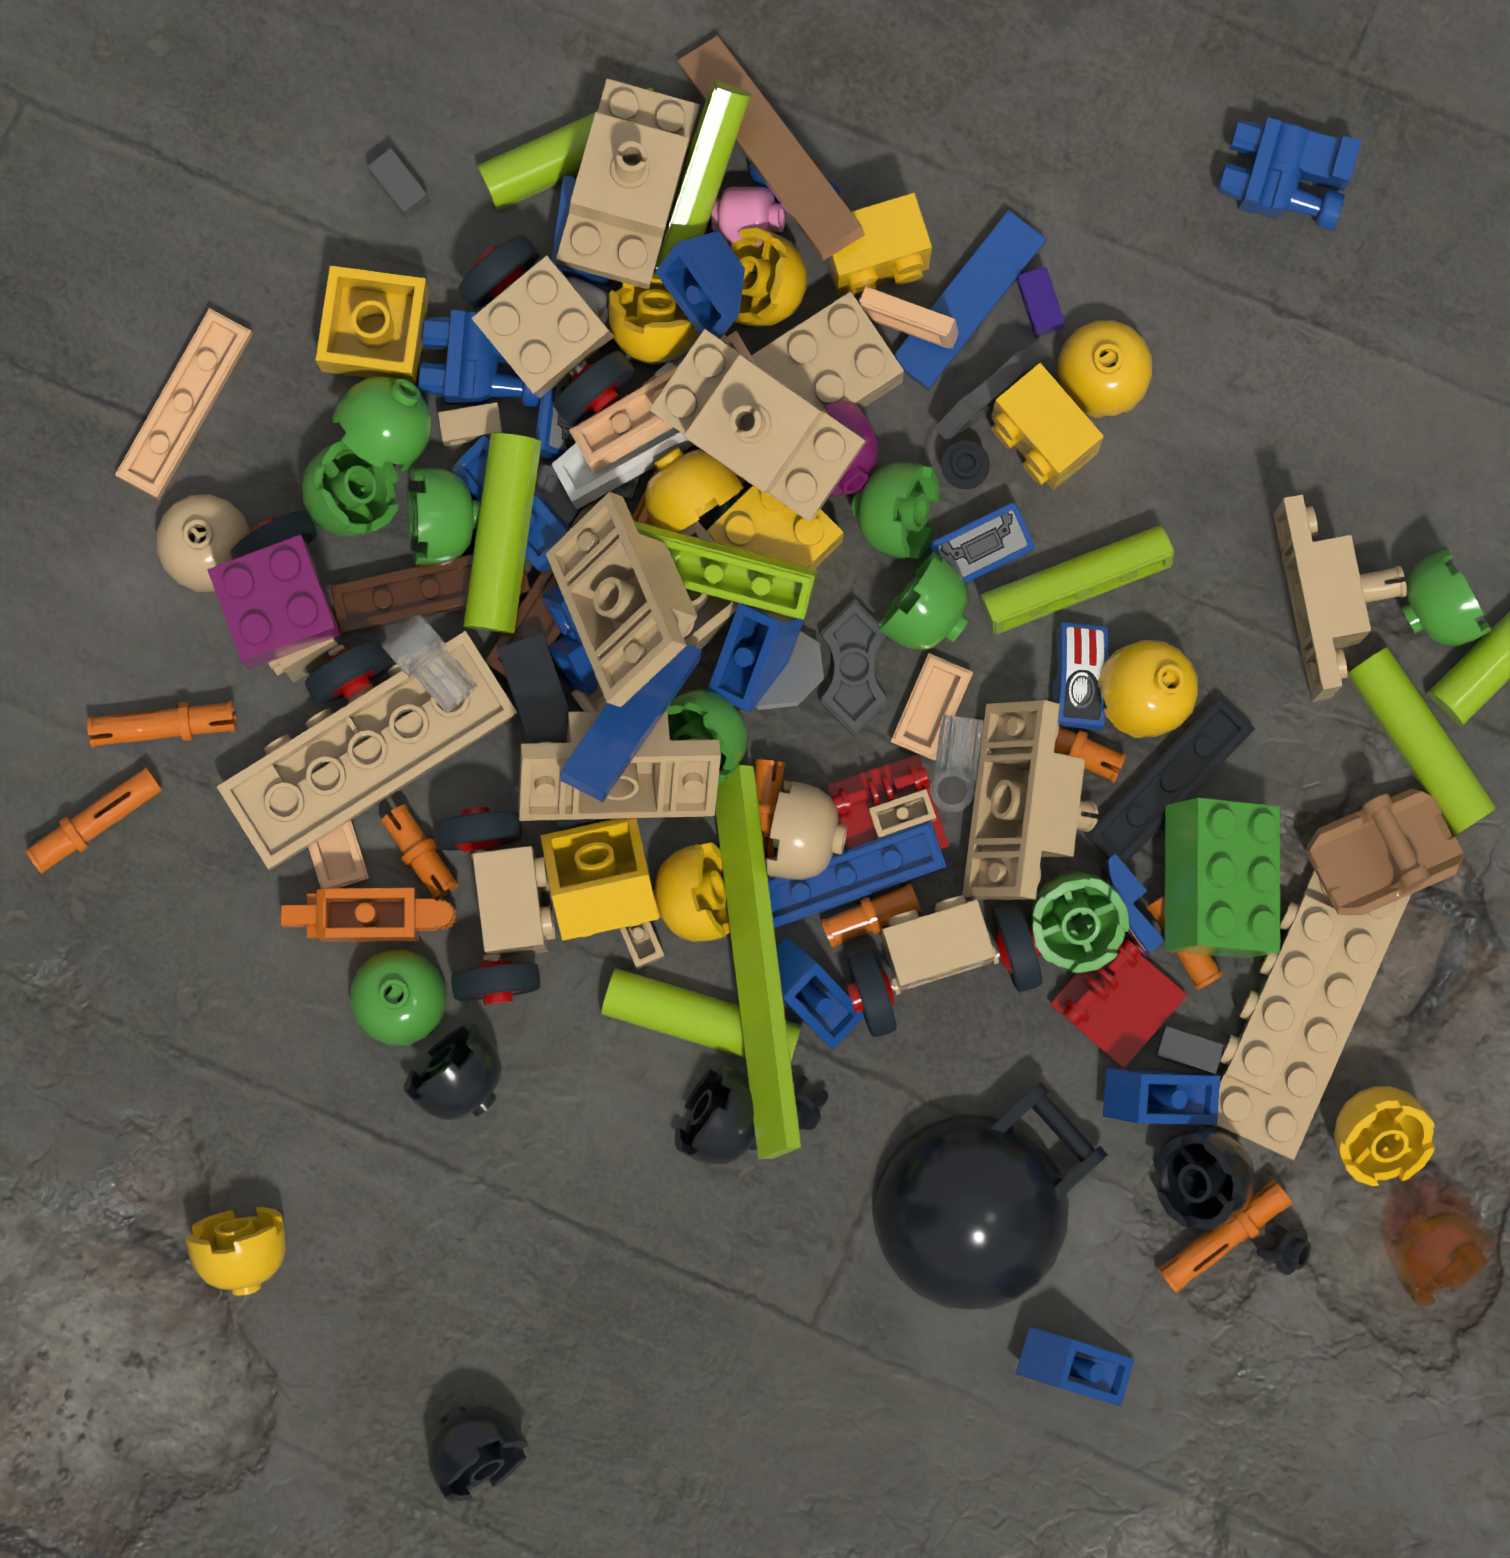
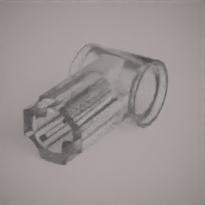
[380,612,478,713]
[930,715,984,812]

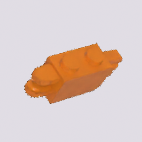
[281,888,458,942]

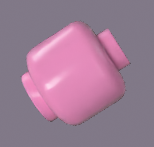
[712,187,785,247]

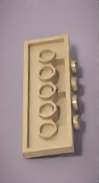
[217,631,518,870]
[1214,869,1411,1161]

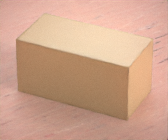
[438,402,503,447]
[868,789,936,839]
[620,922,665,969]

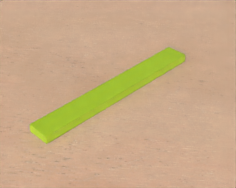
[715,765,801,1159]

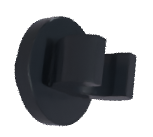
[941,440,990,489]
[794,1075,829,1130]
[1256,1223,1311,1275]

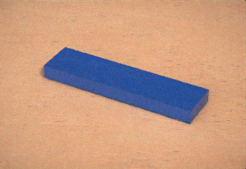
[894,210,1047,391]
[560,642,701,802]
[768,821,948,929]

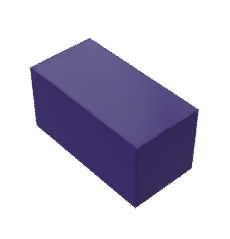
[1016,266,1065,338]

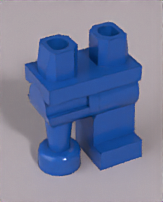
[1217,117,1362,231]
[419,310,541,408]

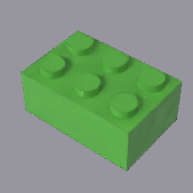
[1165,798,1280,958]

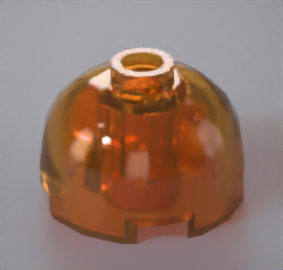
[1394,1212,1496,1307]

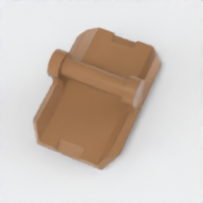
[1305,789,1464,915]

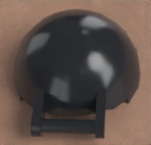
[874,1081,1108,1310]

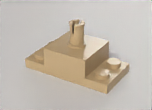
[556,79,700,290]
[649,329,867,522]
[546,492,698,707]
[1273,494,1407,702]
[518,696,721,821]
[962,700,1098,900]

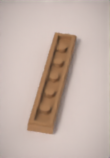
[677,35,865,261]

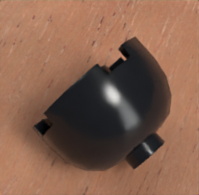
[404,1024,502,1120]
[675,1063,757,1164]
[1155,1130,1255,1231]
[428,1407,529,1502]

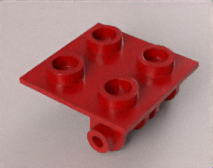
[826,754,949,850]
[1050,939,1187,1068]

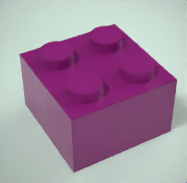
[207,535,341,670]

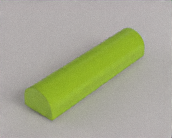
[655,79,751,270]
[477,87,654,211]
[463,433,542,633]
[634,521,817,620]
[980,525,1174,635]
[1426,610,1510,728]
[1347,647,1497,836]
[601,968,802,1061]

